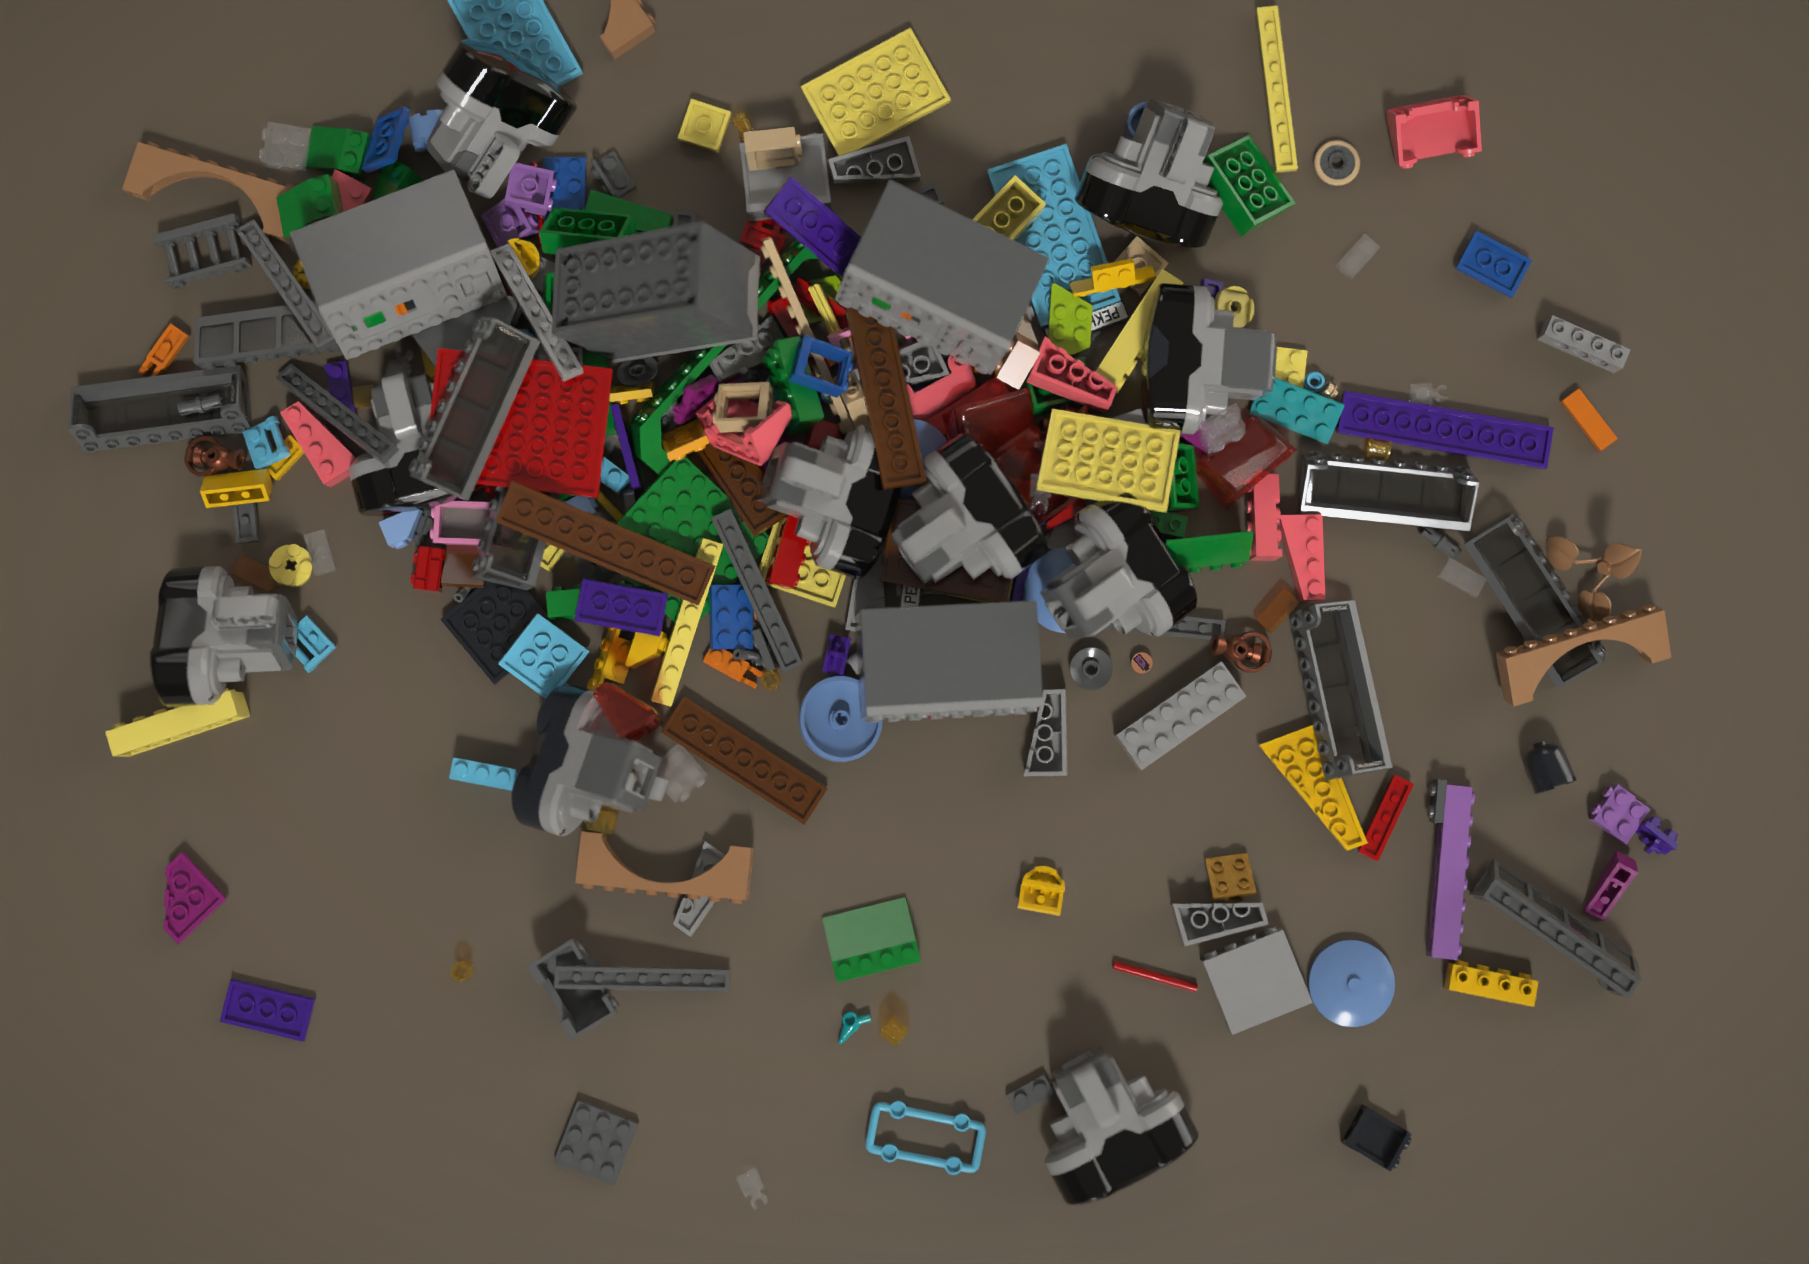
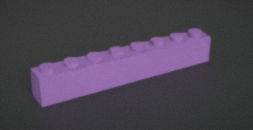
[1426,785,1475,960]

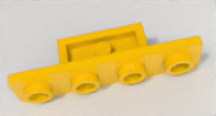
[1070,258,1156,297]
[587,627,632,691]

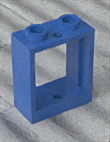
[789,335,854,398]

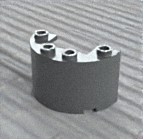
[526,939,619,1041]

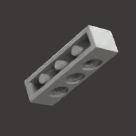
[1537,315,1631,374]

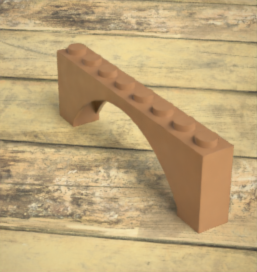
[600,0,655,60]
[122,141,295,243]
[1496,604,1671,706]
[575,831,754,904]

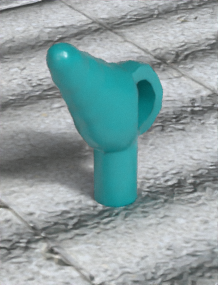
[838,1012,871,1044]

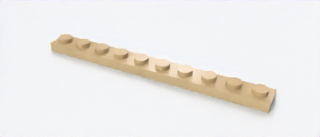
[760,237,854,435]

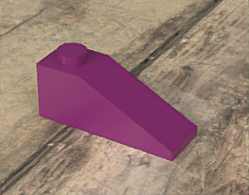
[1583,850,1638,921]

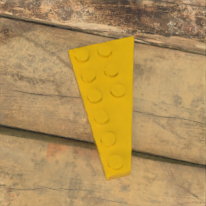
[1258,725,1367,851]

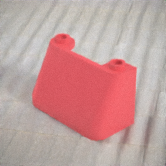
[1386,96,1482,168]
[906,355,978,421]
[696,383,792,466]

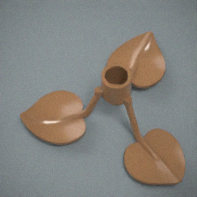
[1546,536,1642,623]

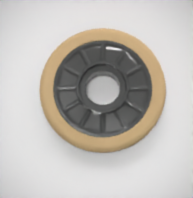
[1314,140,1360,186]

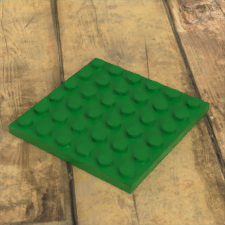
[615,457,774,622]

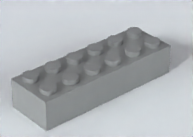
[1114,661,1247,771]

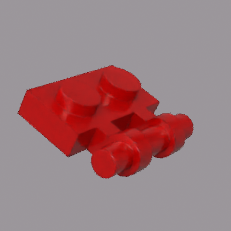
[740,219,787,257]

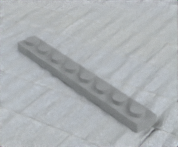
[490,243,583,382]

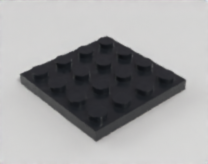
[440,565,558,685]

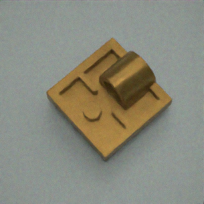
[1205,853,1256,903]

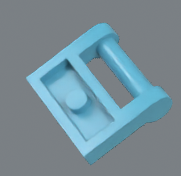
[242,416,291,470]
[296,616,337,673]

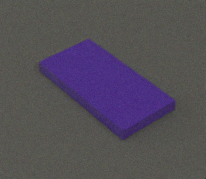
[611,404,645,494]
[574,578,669,637]
[220,979,316,1042]

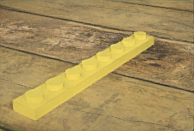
[1256,6,1298,173]
[650,537,723,706]

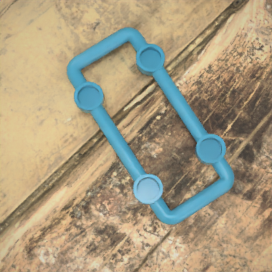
[865,1100,986,1175]

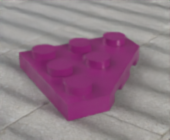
[163,852,228,944]

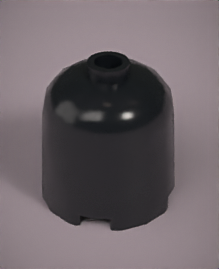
[1524,741,1577,794]

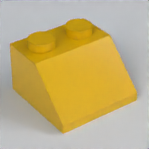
[625,632,669,669]

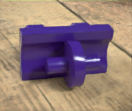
[822,634,851,676]
[1635,816,1679,855]

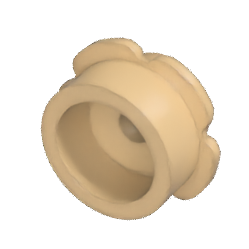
[1319,382,1338,399]

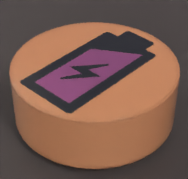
[1130,652,1153,674]

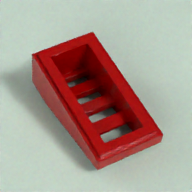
[1045,497,1086,530]

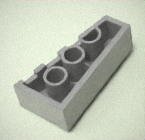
[828,136,921,184]
[854,342,950,387]
[1024,689,1068,776]
[1171,903,1269,947]

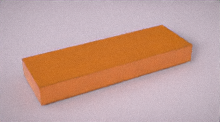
[1561,388,1618,452]

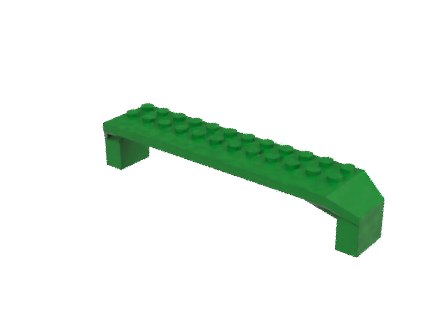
[629,239,819,476]

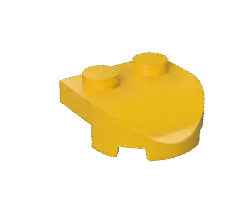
[493,238,540,280]
[1017,866,1065,916]

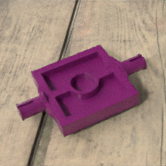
[672,375,719,425]

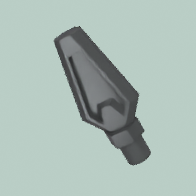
[739,367,763,383]

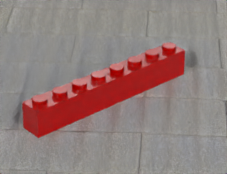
[765,420,840,589]

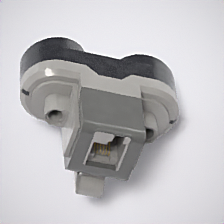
[511,684,669,836]

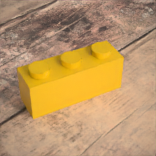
[200,469,273,508]

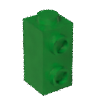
[1137,509,1188,539]

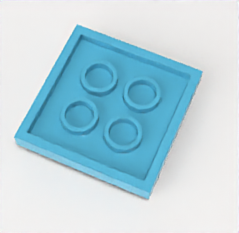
[498,612,589,698]

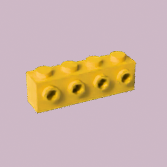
[1443,960,1539,1007]

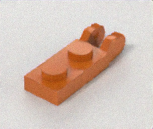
[139,323,190,377]
[702,649,764,689]

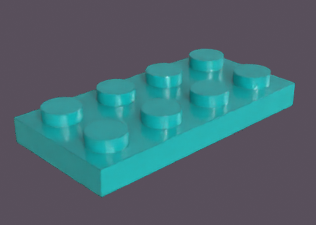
[1249,377,1345,444]

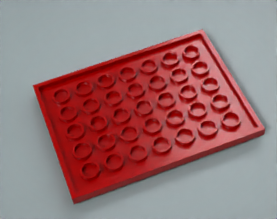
[426,348,613,498]

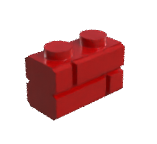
[410,546,446,593]

